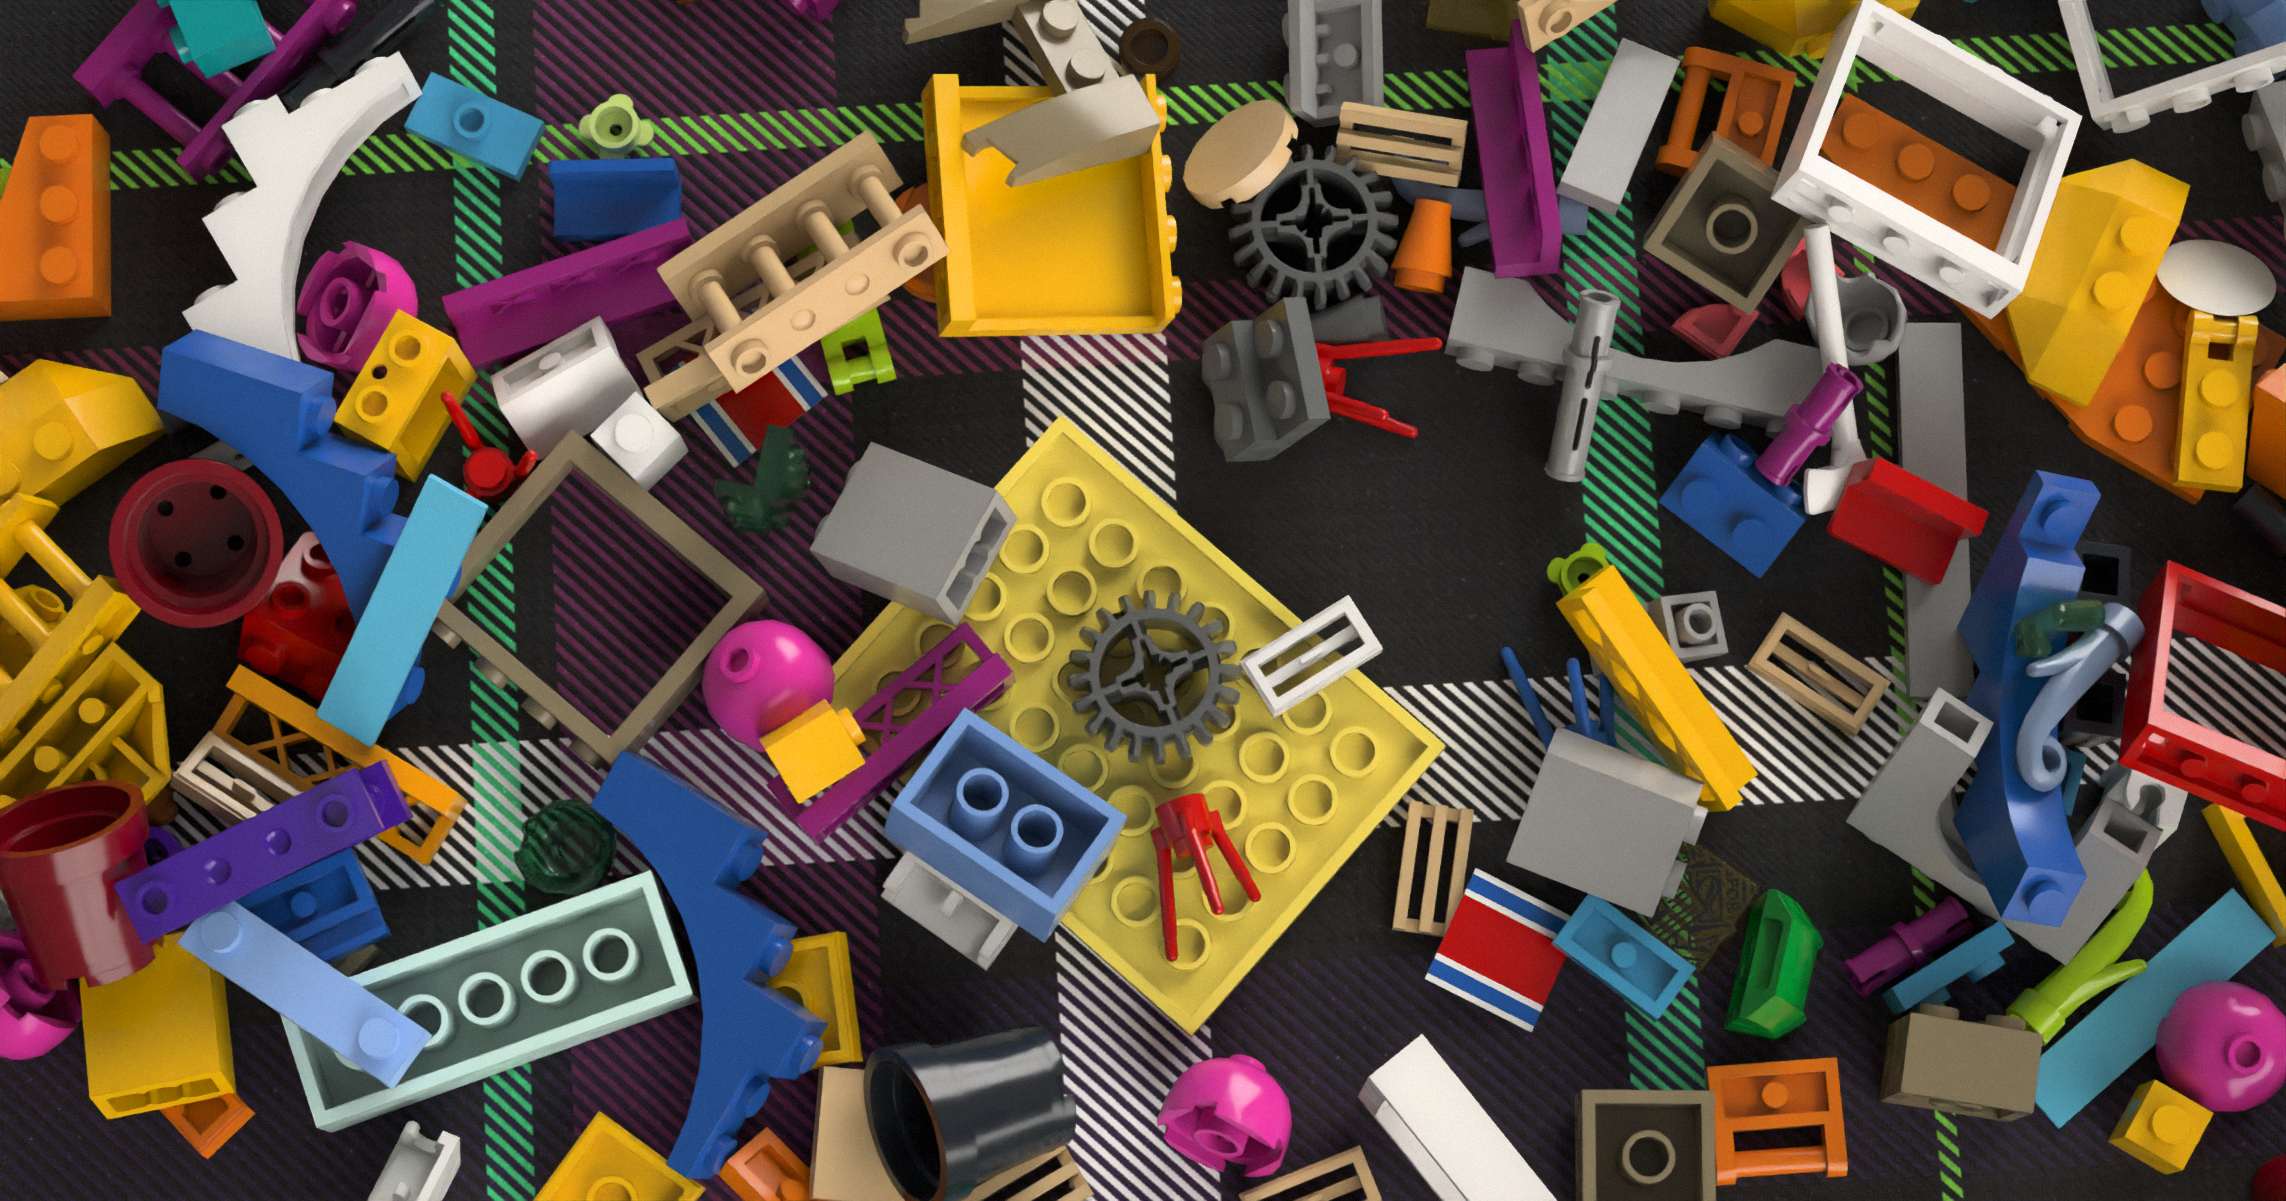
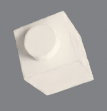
[590,391,689,491]

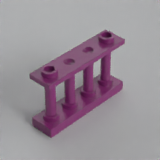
[72,0,361,185]

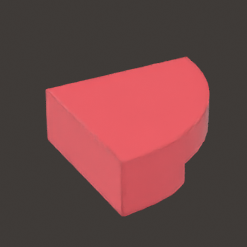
[1779,237,1845,322]
[1670,303,1760,361]

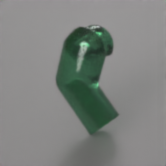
[2011,598,2106,659]

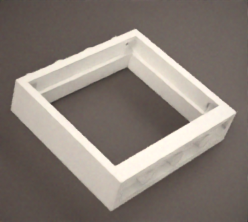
[1771,0,2082,319]
[2058,0,2286,133]
[1358,1034,1557,1201]

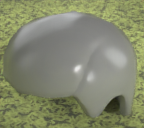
[1804,272,1908,366]

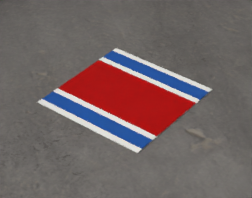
[664,307,828,468]
[1425,868,1571,1032]

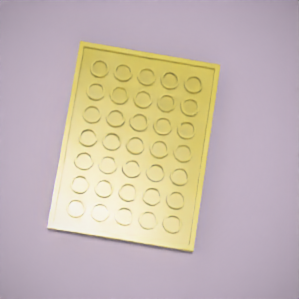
[830,414,1446,1038]

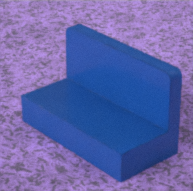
[548,158,682,242]

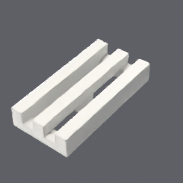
[1239,595,1383,719]

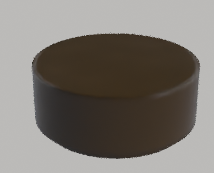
[1119,18,1181,83]

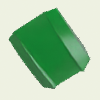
[1723,889,1824,1042]

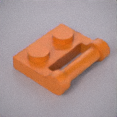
[1654,47,1797,177]
[1704,1057,1848,1186]

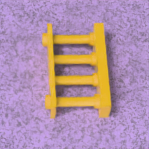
[0,492,141,763]

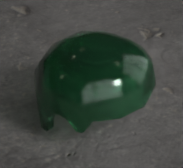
[514,798,617,897]

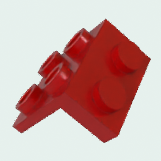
[237,531,356,702]

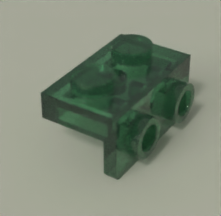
[714,424,811,535]

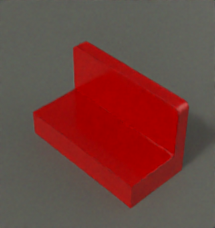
[1827,456,1989,585]

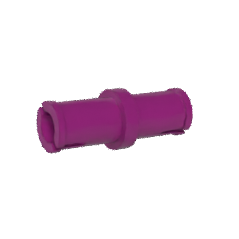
[1755,362,1864,487]
[1842,896,1973,998]

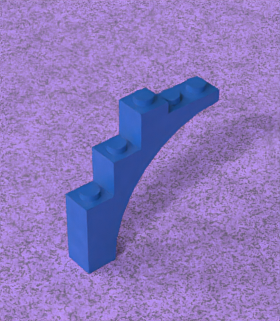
[157,329,462,722]
[590,750,829,1179]

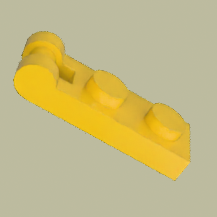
[2173,308,2258,493]

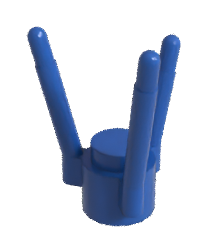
[1500,647,1618,752]

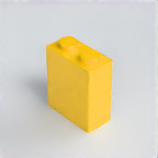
[79,926,237,1120]

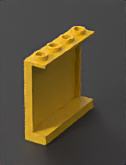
[921,74,1182,337]

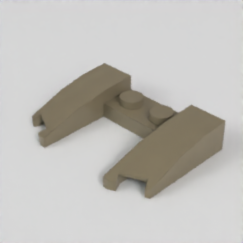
[902,0,1161,188]

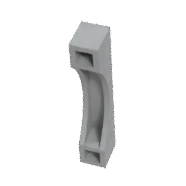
[1445,266,1823,439]

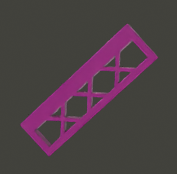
[1464,18,1562,279]
[442,217,694,372]
[766,621,1016,846]

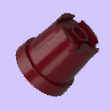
[109,458,283,628]
[0,780,165,990]

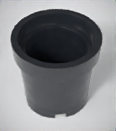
[864,1023,1077,1201]

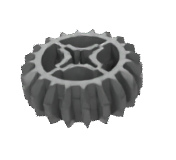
[1228,144,1399,312]
[1067,590,1242,765]

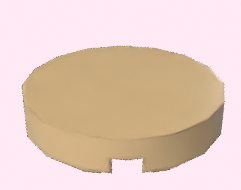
[1183,99,1298,209]

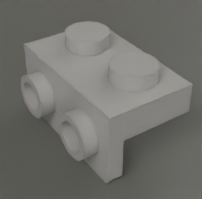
[1282,0,1384,128]

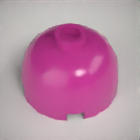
[297,241,418,372]
[702,619,835,752]
[0,929,82,1060]
[2156,981,2286,1112]
[1157,1054,1292,1177]

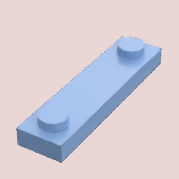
[177,901,432,1090]

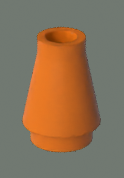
[1390,199,1453,294]

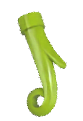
[2005,868,2154,1046]

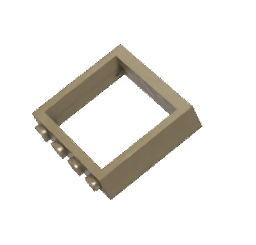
[430,428,770,771]

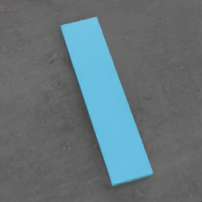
[315,474,489,747]
[2035,888,2277,1129]

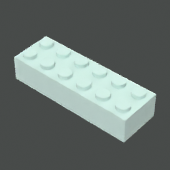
[280,870,701,1133]

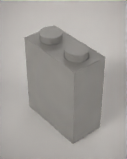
[809,442,1017,627]
[1506,726,1708,918]

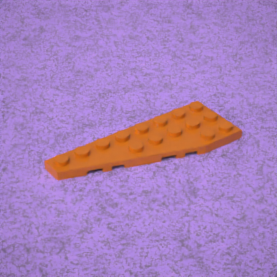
[1818,93,2286,505]

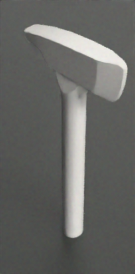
[1803,223,1898,515]

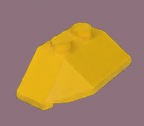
[1707,0,1921,59]
[2005,159,2191,409]
[0,359,167,507]
[0,641,172,809]

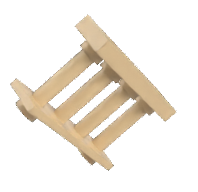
[656,129,951,394]

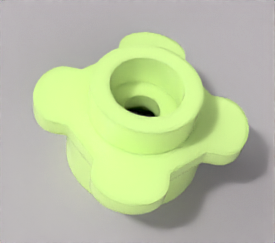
[579,94,654,159]

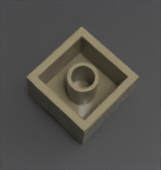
[1643,130,1813,316]
[1879,1004,2043,1122]
[1575,1090,1716,1201]

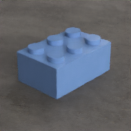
[883,707,1127,943]

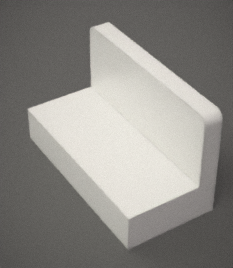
[490,315,644,460]

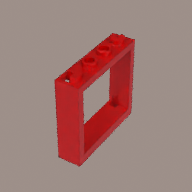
[2118,560,2286,832]

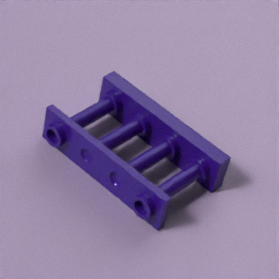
[113,759,414,945]

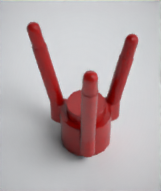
[1315,337,1442,438]
[441,391,537,504]
[1150,793,1261,962]

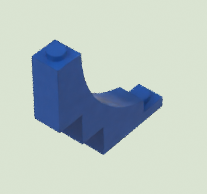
[1952,470,2101,928]

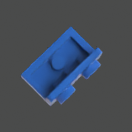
[1659,431,1811,579]

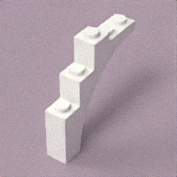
[182,51,423,363]

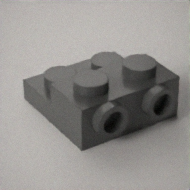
[1202,297,1331,462]

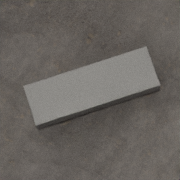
[1556,38,1680,216]

